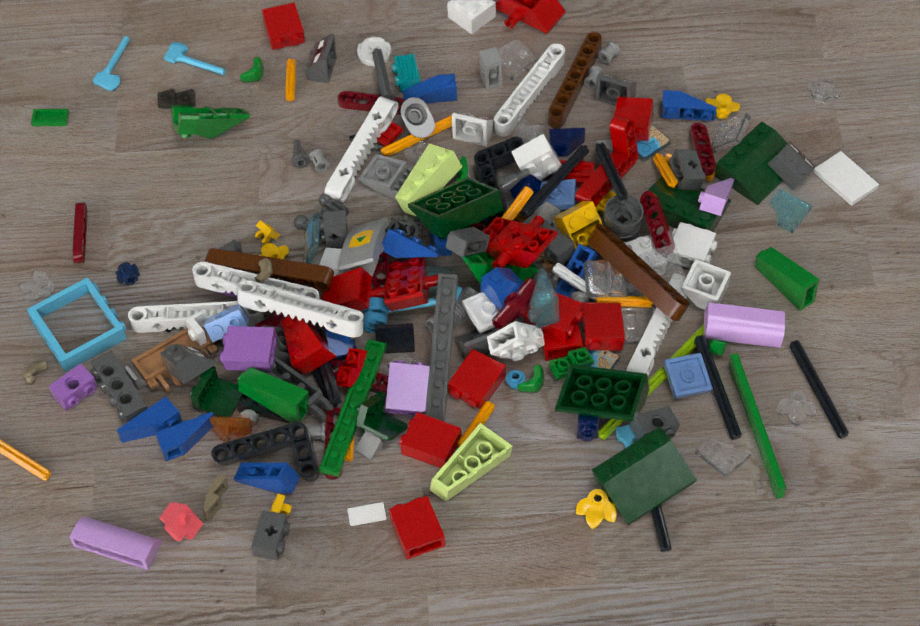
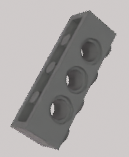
[90,350,148,423]

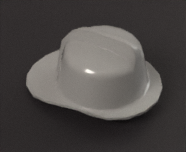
[400,97,435,138]

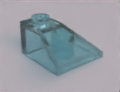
[528,269,559,328]

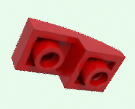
[336,348,367,387]

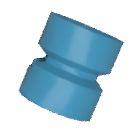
[363,297,388,333]

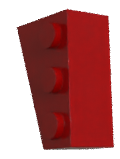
[281,315,337,375]

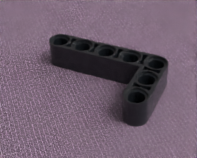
[474,136,525,220]
[211,422,320,482]

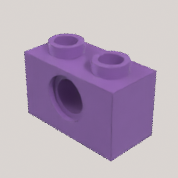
[49,363,98,411]

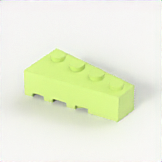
[395,144,462,216]
[430,423,513,502]

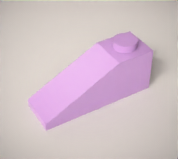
[698,178,734,216]

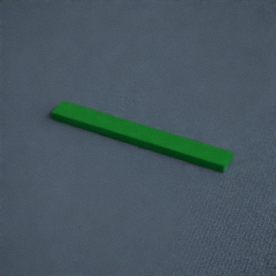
[319,339,387,477]
[729,353,786,499]

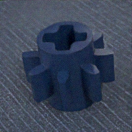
[115,262,140,285]

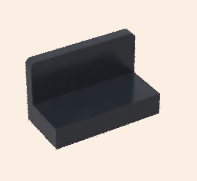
[375,323,415,354]

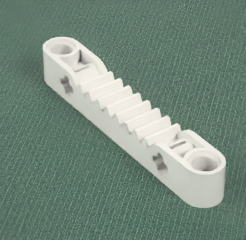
[494,44,565,137]
[324,96,398,203]
[192,262,320,300]
[626,273,687,376]
[237,280,364,338]
[128,301,264,333]

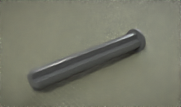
[372,48,395,101]

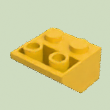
[553,201,603,250]

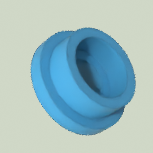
[506,370,526,389]

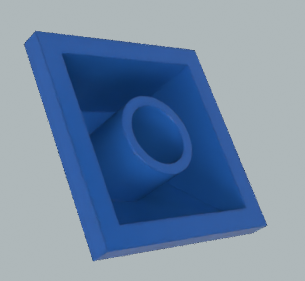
[481,267,524,310]

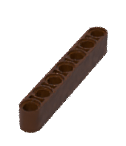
[548,32,602,129]
[587,224,689,321]
[204,248,334,291]

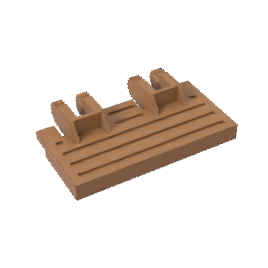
[131,327,219,393]

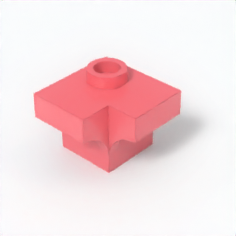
[160,502,203,542]

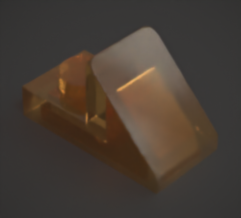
[210,417,252,443]

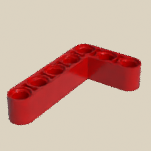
[575,116,638,207]

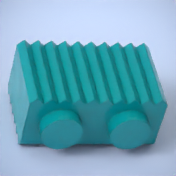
[391,53,421,92]

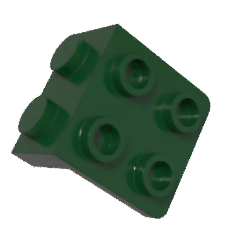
[190,366,243,420]
[356,391,408,441]

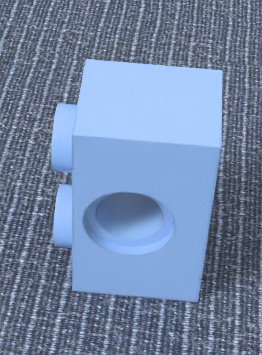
[204,304,249,342]

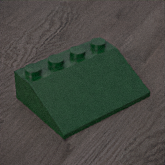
[715,121,787,205]
[643,176,731,232]
[408,177,503,238]
[555,364,649,422]
[592,426,697,525]

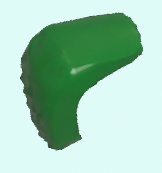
[240,57,264,82]
[708,339,727,356]
[518,364,544,393]

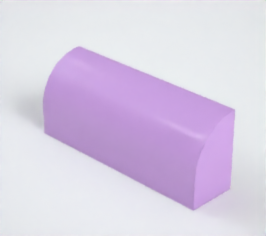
[704,302,785,348]
[70,516,162,570]

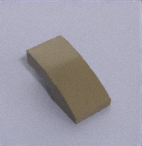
[203,474,229,521]

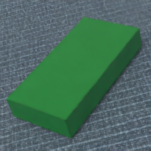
[31,109,69,126]

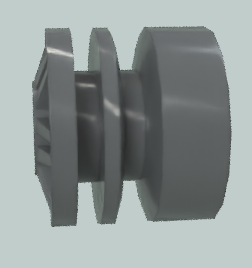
[602,195,644,242]

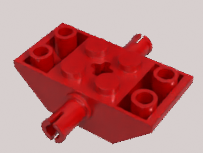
[494,0,566,34]
[483,215,558,269]
[370,257,444,311]

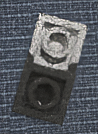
[158,89,196,109]

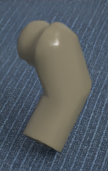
[255,258,273,284]
[23,360,48,384]

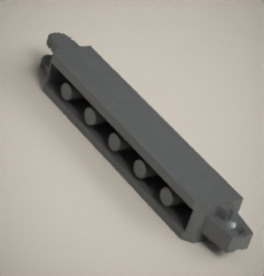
[219,338,334,420]

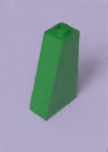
[755,247,819,311]
[238,367,308,423]

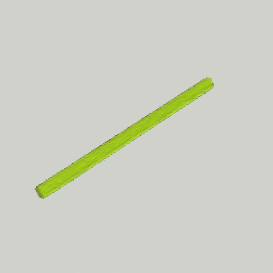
[597,324,704,440]

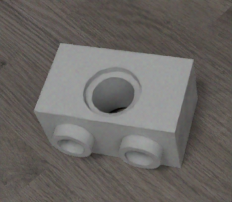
[479,47,502,90]

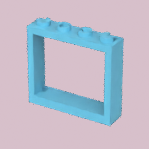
[27,277,127,372]

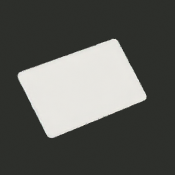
[347,502,386,526]

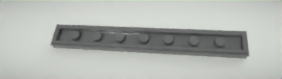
[425,273,458,422]

